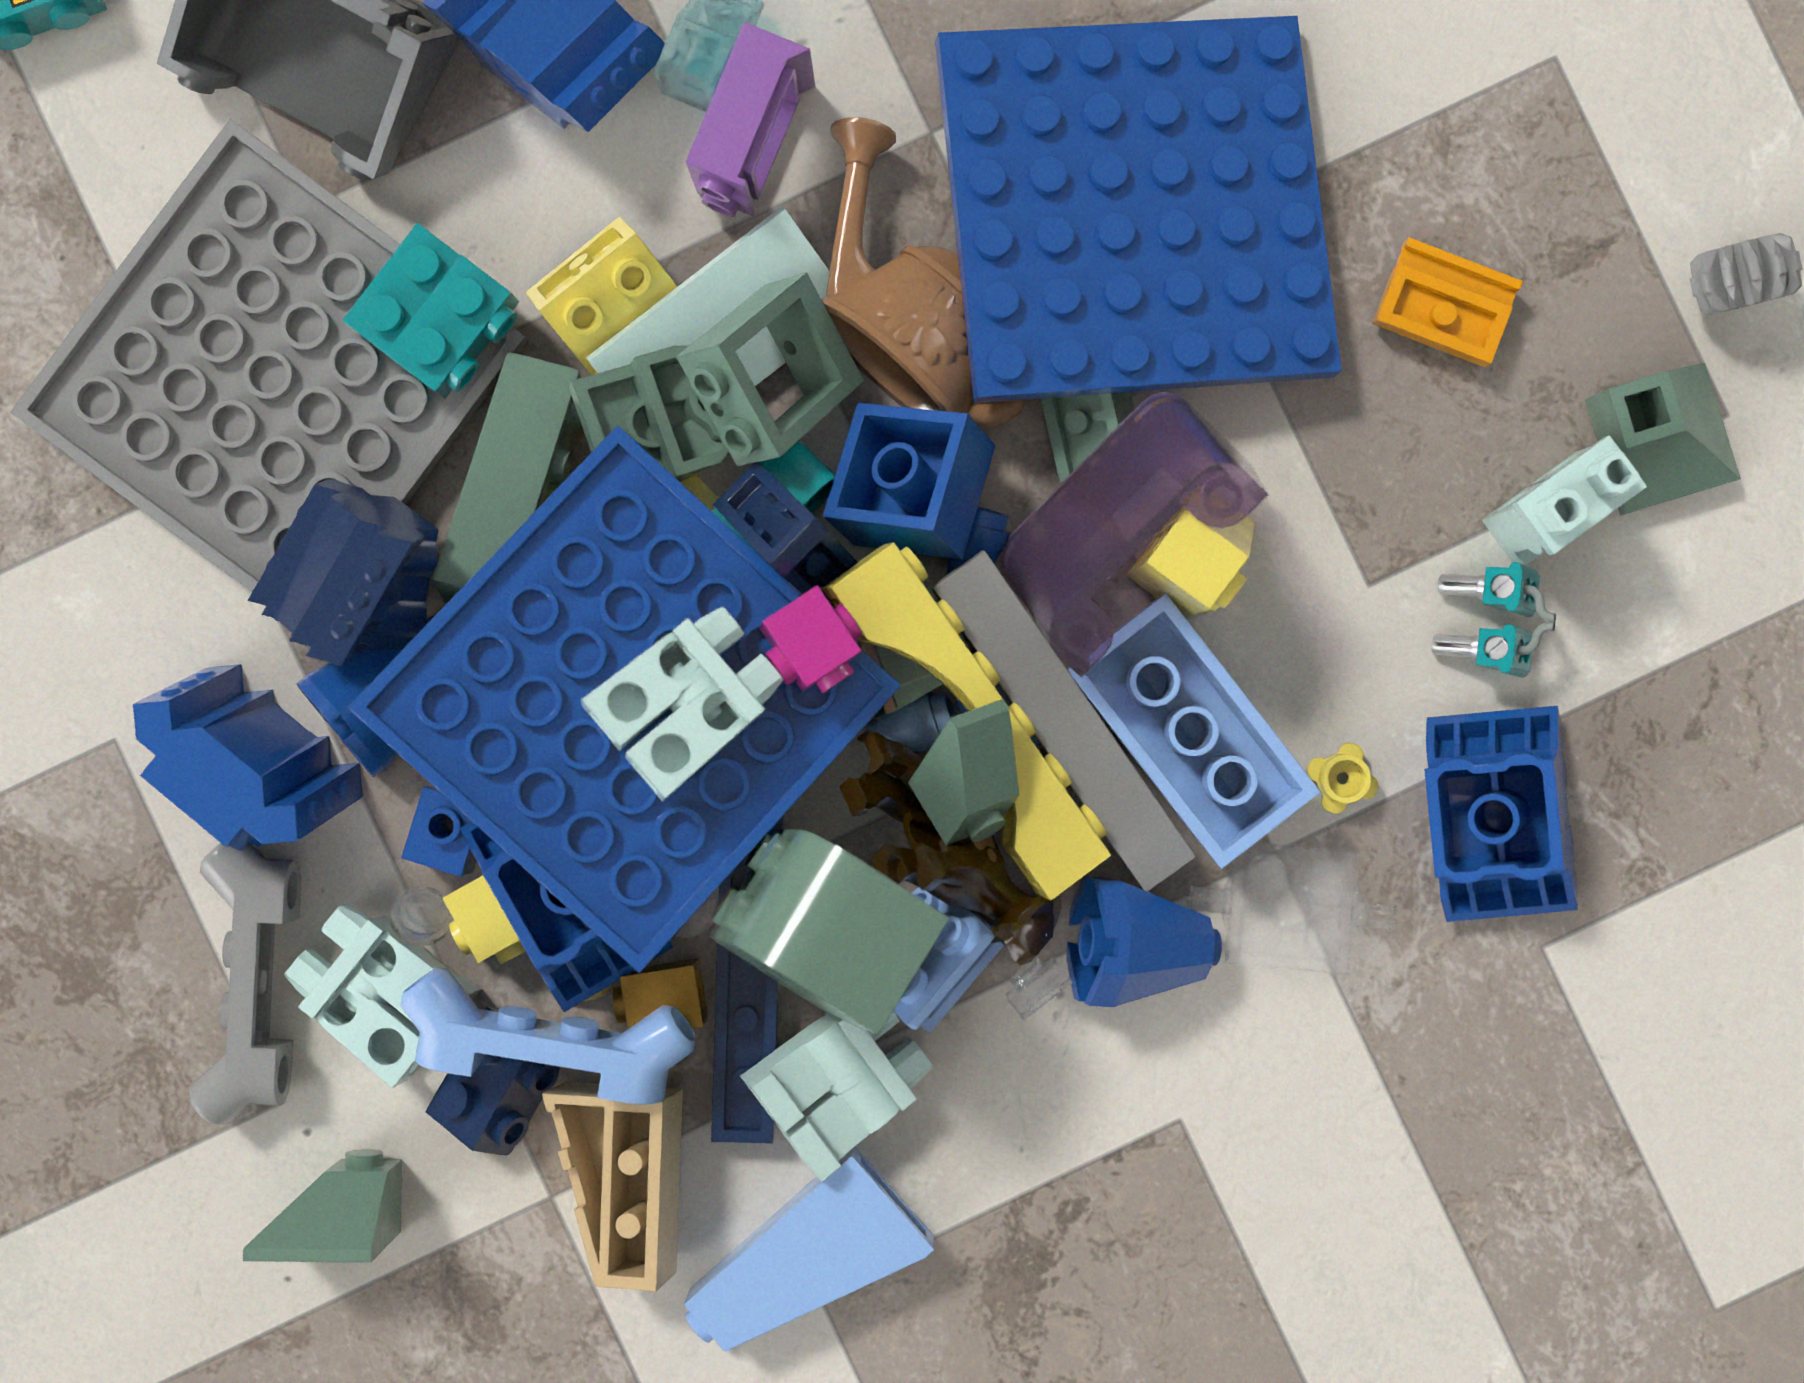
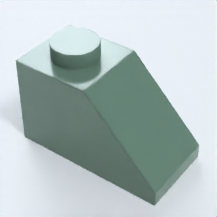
[908,699,1019,846]

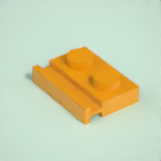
[1372,237,1523,368]

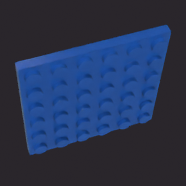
[935,16,1342,403]
[347,425,901,973]

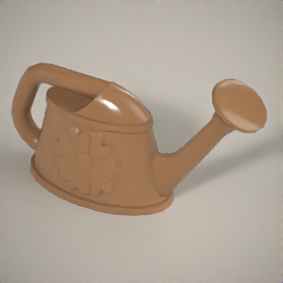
[821,117,1027,429]

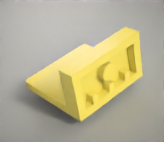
[525,217,677,375]

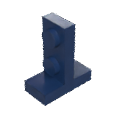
[712,462,858,608]

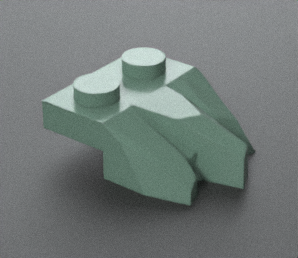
[569,346,729,482]

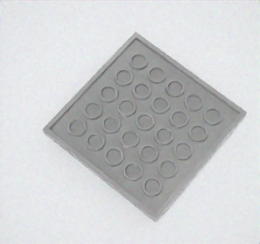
[10,118,529,592]

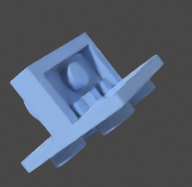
[894,887,1004,1033]

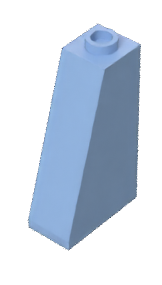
[684,1146,934,1352]

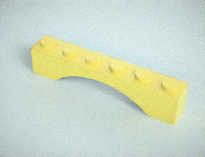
[822,542,1111,901]

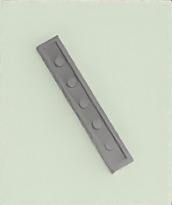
[931,550,1196,892]

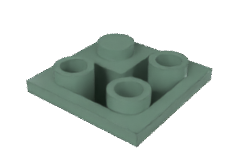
[1585,363,1741,516]

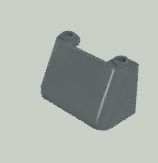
[157,0,459,180]

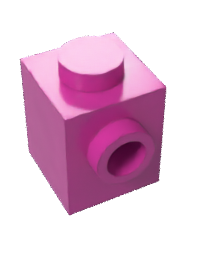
[759,585,862,693]

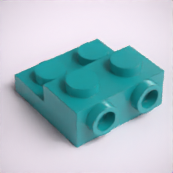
[342,223,520,399]

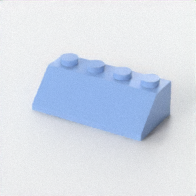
[1067,594,1320,869]

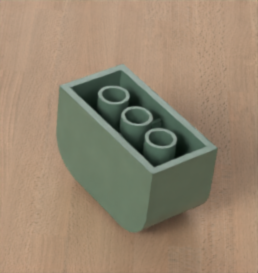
[709,829,950,1035]

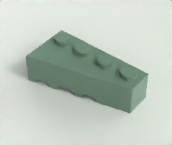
[433,351,583,605]

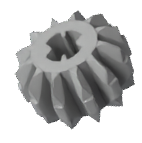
[1690,233,1803,315]

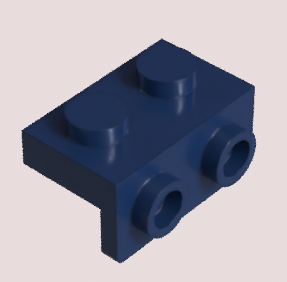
[425,1006,560,1156]

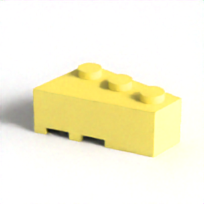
[1126,479,1256,618]

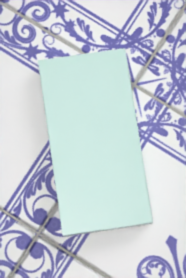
[586,207,830,386]

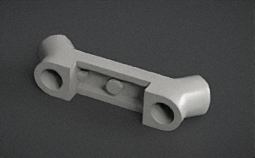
[189,843,301,1125]

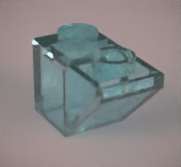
[653,0,764,112]

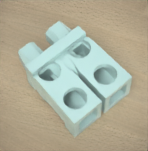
[1482,435,1647,566]
[582,607,784,802]
[284,904,481,1088]
[740,1011,933,1182]

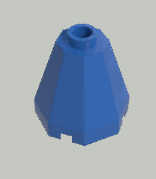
[1066,876,1222,1007]

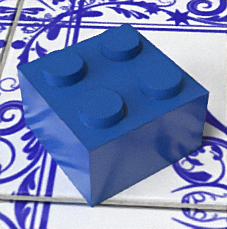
[822,403,995,560]

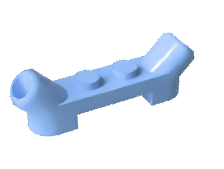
[400,967,695,1104]

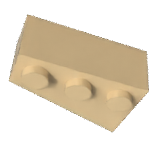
[542,1081,683,1292]

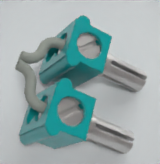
[1431,562,1556,678]

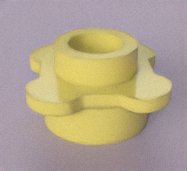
[1306,743,1378,814]

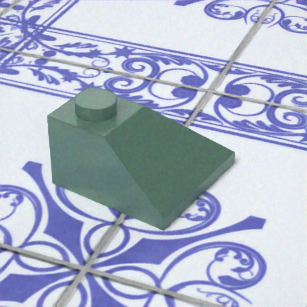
[243,1149,402,1262]

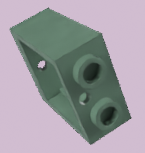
[676,272,864,466]

